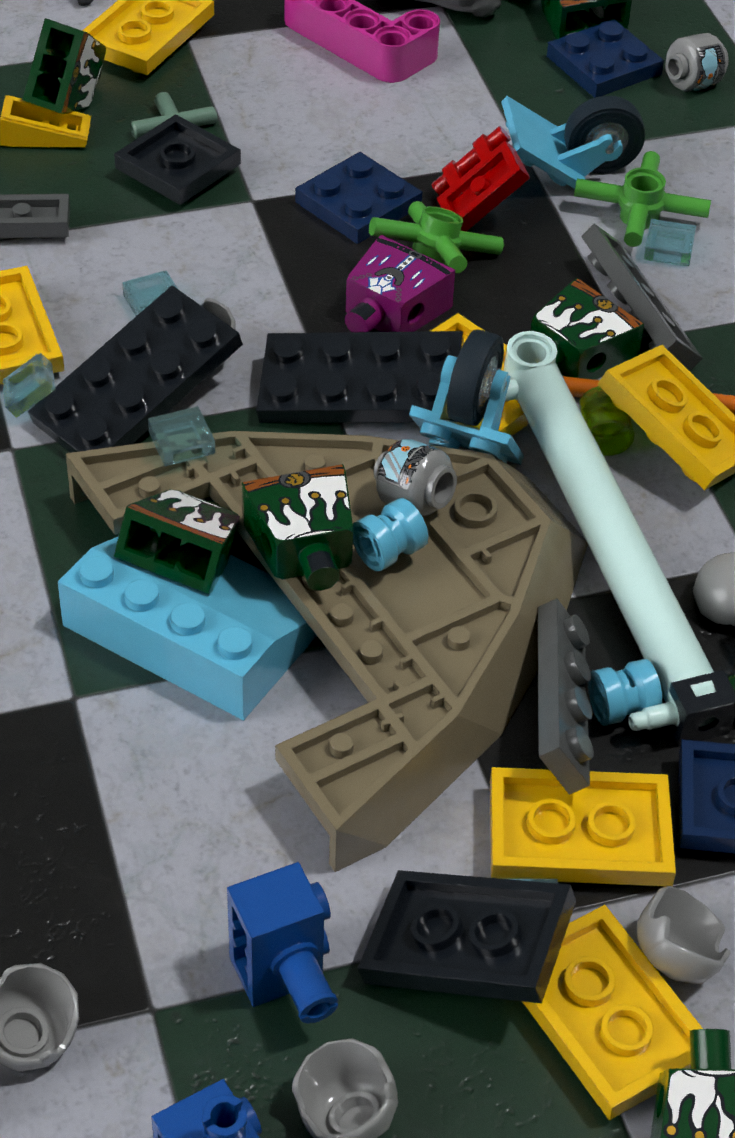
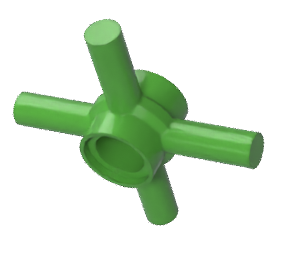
[574,151,711,247]
[369,201,504,273]

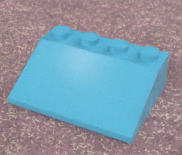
[58,527,317,721]

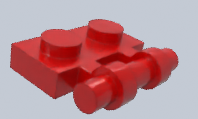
[431,126,530,231]

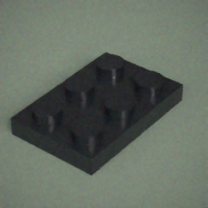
[358,870,576,1004]

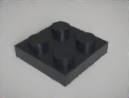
[114,114,241,205]

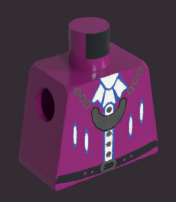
[345,235,455,332]

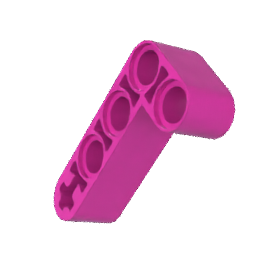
[284,0,440,83]

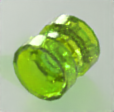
[579,386,635,456]

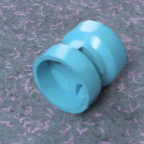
[353,498,429,571]
[588,659,663,726]

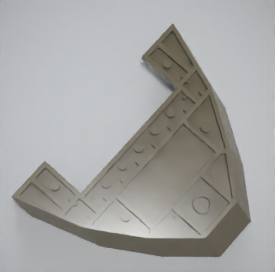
[66,431,588,872]

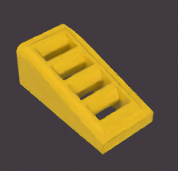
[0,95,91,148]

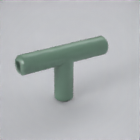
[131,92,218,139]

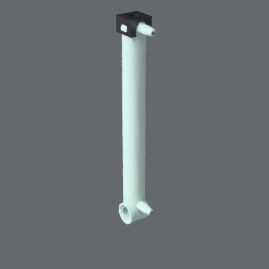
[503,331,735,747]

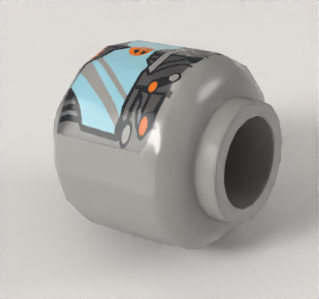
[665,33,729,92]
[374,439,457,516]

